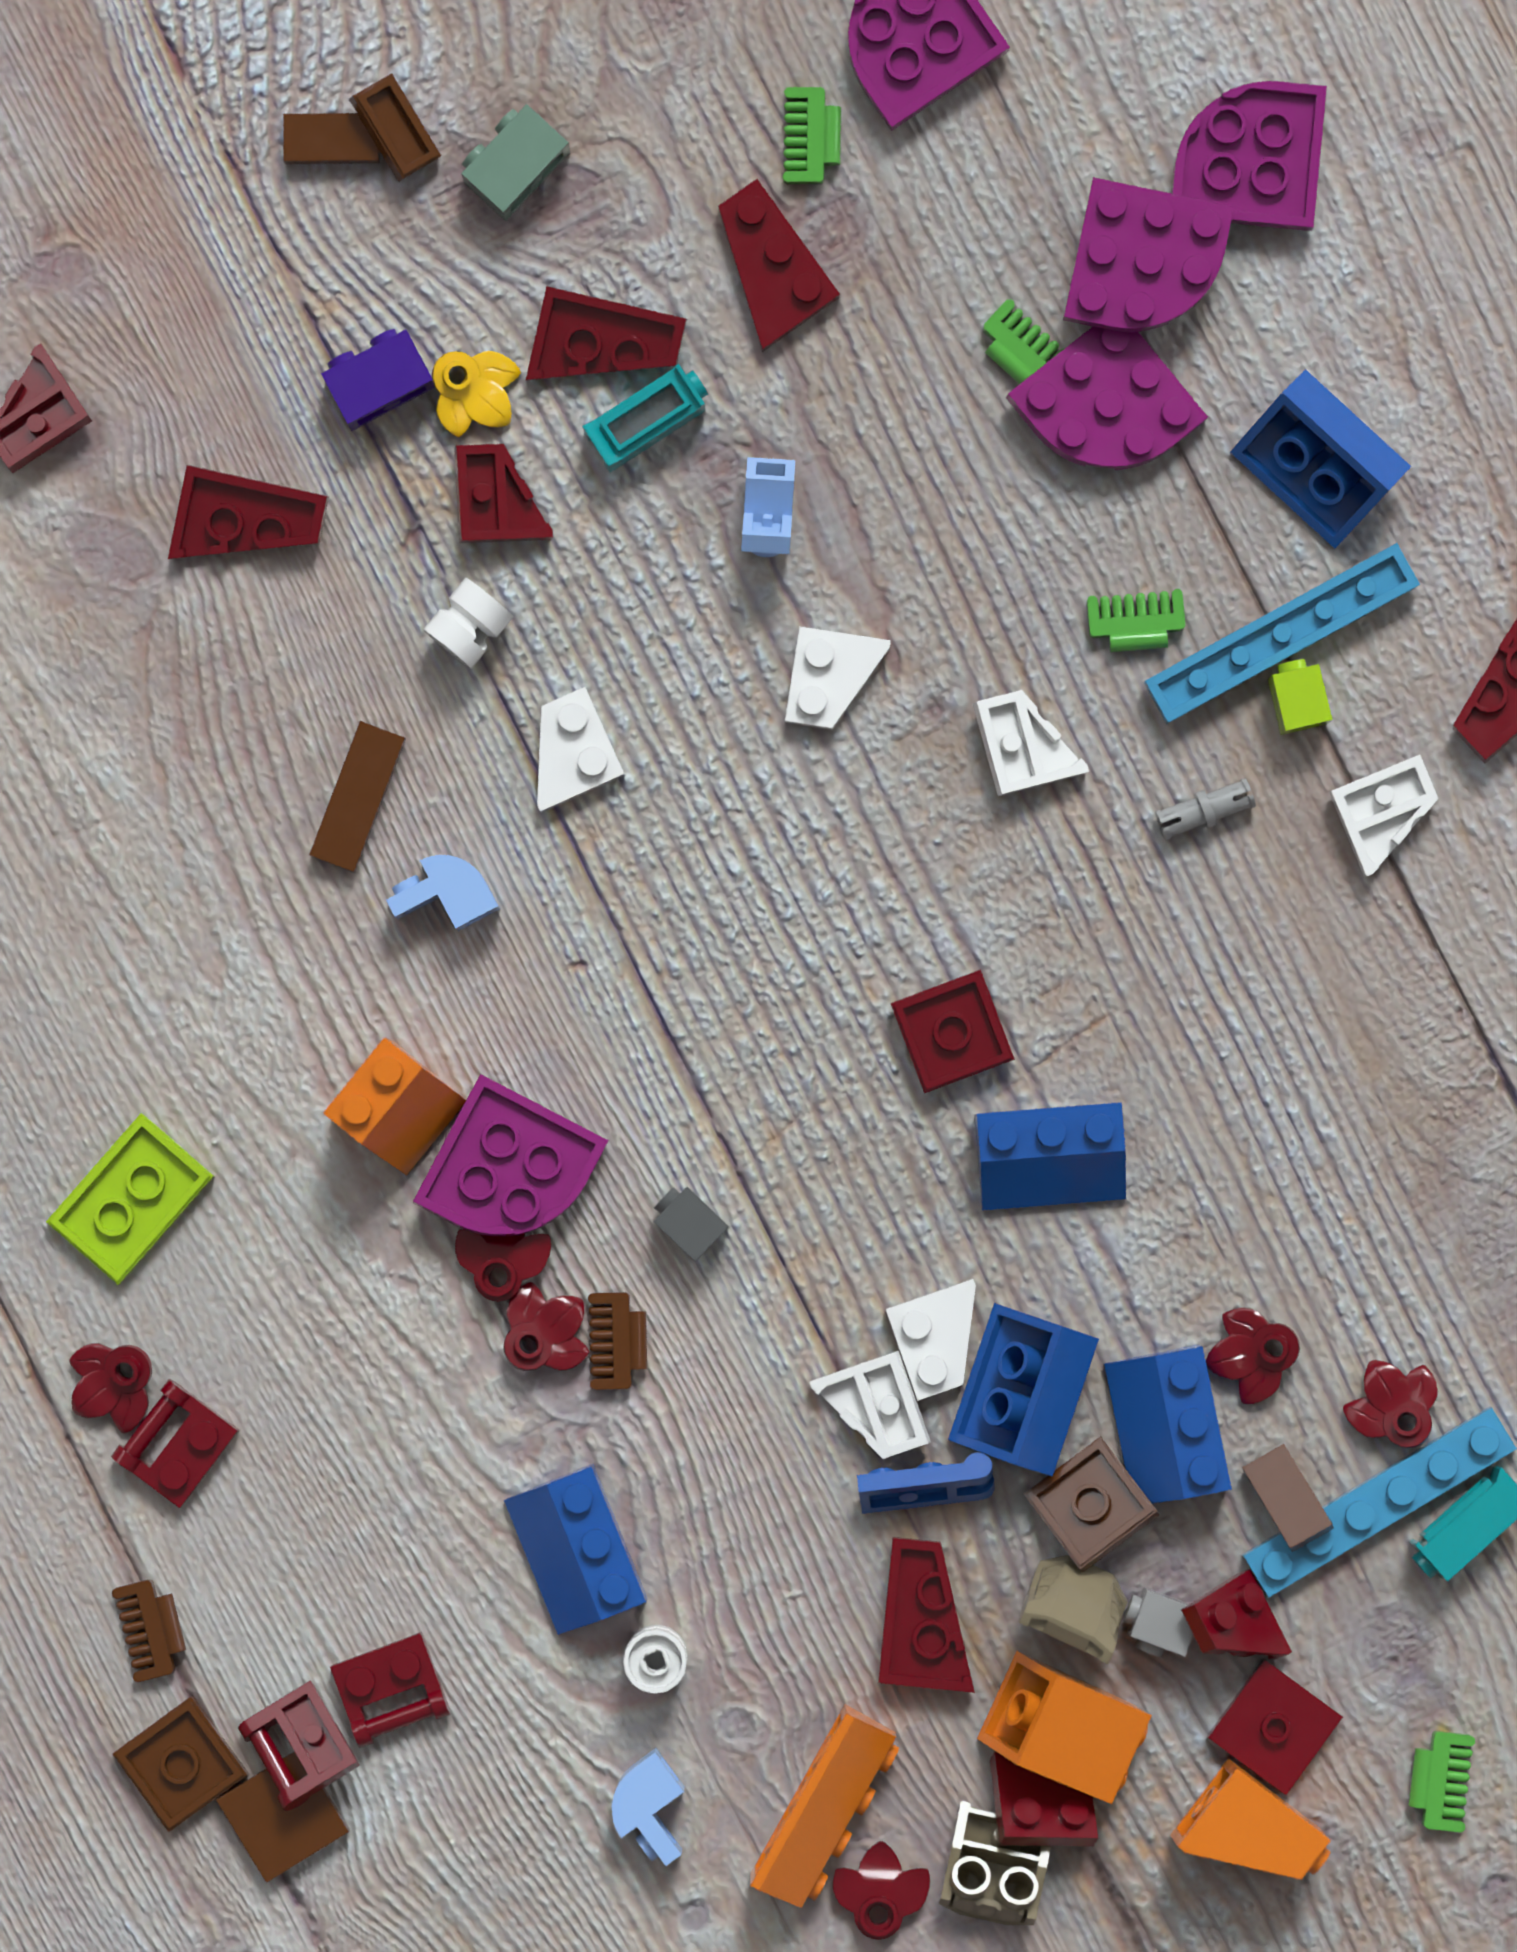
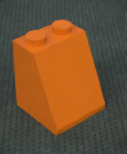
[323,1037,466,1176]
[977,1651,1152,1804]
[1170,1758,1331,1880]

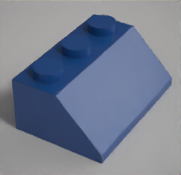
[1230,369,1412,549]
[974,1102,1126,1211]
[948,1303,1099,1477]
[1104,1345,1232,1503]
[504,1463,647,1635]

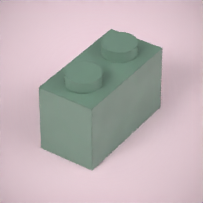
[461,104,571,221]

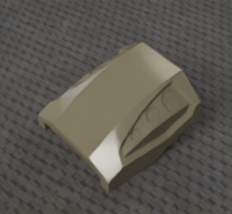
[1019,1555,1128,1664]
[939,1801,1051,1925]

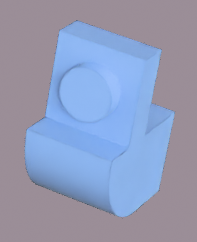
[741,457,795,557]
[386,855,500,931]
[612,1748,685,1866]

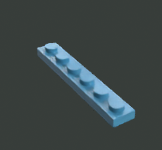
[1144,543,1420,724]
[1242,1407,1517,1598]

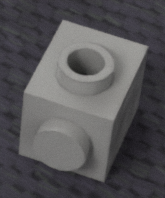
[1123,1587,1193,1657]

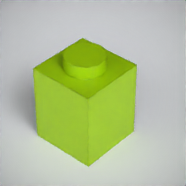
[1268,659,1333,735]

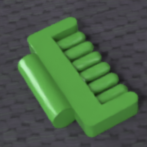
[783,87,841,184]
[983,299,1063,384]
[1086,589,1185,652]
[1408,1731,1475,1832]

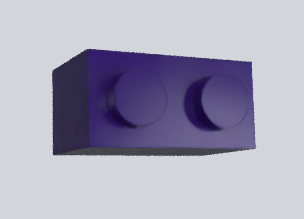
[321,329,435,432]

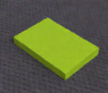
[46,1113,215,1285]

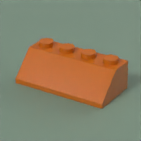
[750,1704,899,1908]

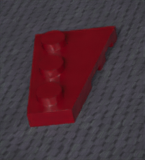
[718,179,840,352]
[526,286,687,380]
[168,465,329,559]
[1453,618,1517,764]
[878,1537,975,1693]

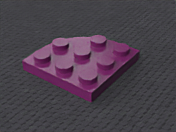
[848,0,1010,131]
[1172,81,1327,231]
[1063,177,1234,332]
[1006,327,1208,470]
[413,1074,609,1237]

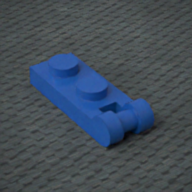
[857,1452,995,1514]

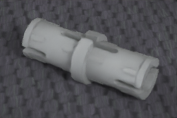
[1155,778,1256,840]

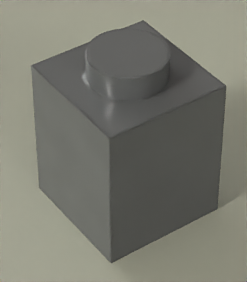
[653,1187,729,1262]

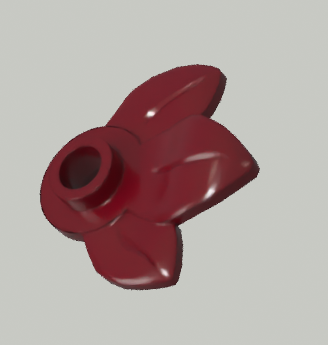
[455,1229,552,1302]
[503,1282,589,1371]
[1206,1307,1300,1404]
[69,1343,152,1434]
[1343,1360,1438,1448]
[833,1841,930,1940]

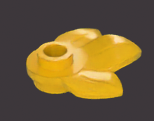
[432,351,521,437]

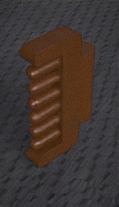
[588,1292,648,1390]
[112,1579,186,1682]

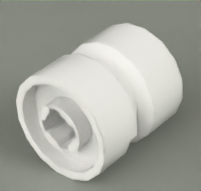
[423,577,513,669]
[623,1624,688,1694]

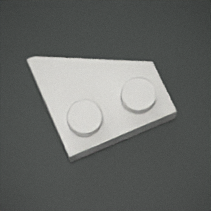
[785,627,891,730]
[537,687,625,813]
[973,690,1089,796]
[1329,755,1438,877]
[885,1279,976,1401]
[809,1350,931,1459]

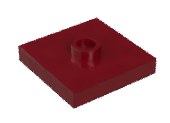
[890,969,1015,1094]
[1207,1658,1343,1795]

